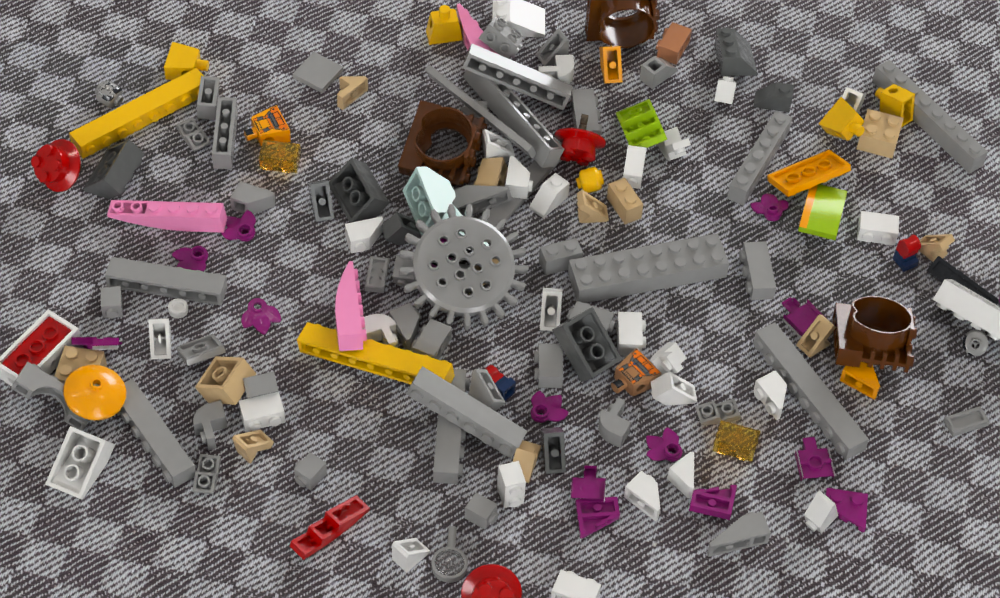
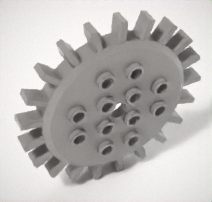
[399,204,529,330]

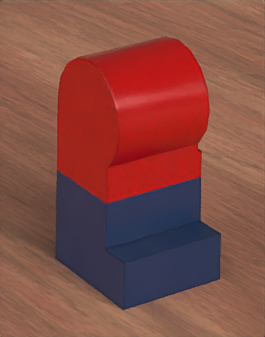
[893,234,921,272]
[485,364,516,401]

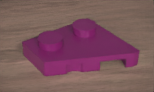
[689,485,737,520]
[825,488,868,532]
[575,497,620,539]

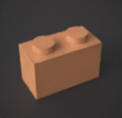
[656,22,692,65]

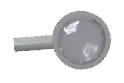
[431,526,468,583]

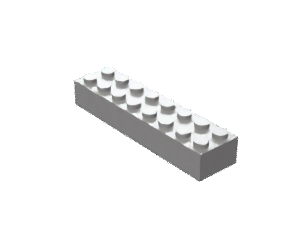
[568,233,729,303]

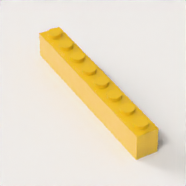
[69,68,204,159]
[297,322,455,384]

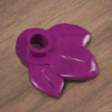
[750,193,789,221]
[221,210,256,242]
[172,246,208,272]
[241,298,281,335]
[530,391,569,423]
[646,427,683,462]

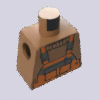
[611,348,662,396]

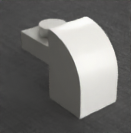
[538,55,574,84]
[658,127,691,161]
[364,314,398,347]
[650,342,687,375]

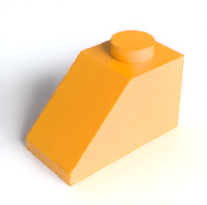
[599,45,623,84]
[840,362,880,400]

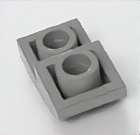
[176,117,211,152]
[695,398,741,425]
[192,454,221,494]

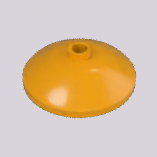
[63,365,126,420]

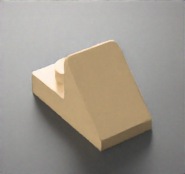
[337,76,368,110]
[577,190,609,223]
[918,234,955,262]
[796,314,836,358]
[232,429,274,464]
[513,440,541,483]

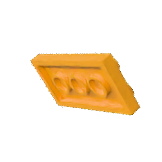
[767,149,851,197]

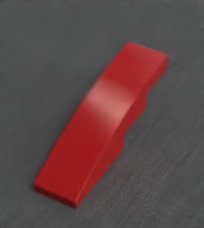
[290,495,370,560]

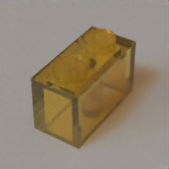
[259,140,301,173]
[713,420,760,461]

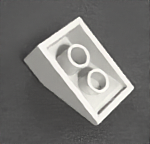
[492,0,545,37]
[45,426,115,500]

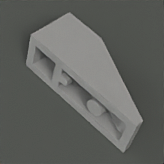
[452,185,512,216]
[707,511,771,557]

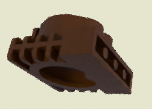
[585,0,660,48]
[398,100,488,187]
[832,296,917,373]

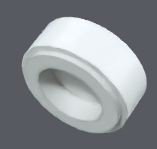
[168,298,188,319]

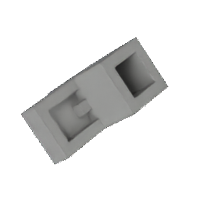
[598,397,631,448]
[193,400,227,451]

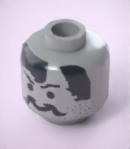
[95,80,124,108]
[962,330,989,357]

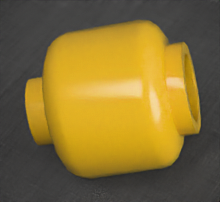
[576,167,605,193]

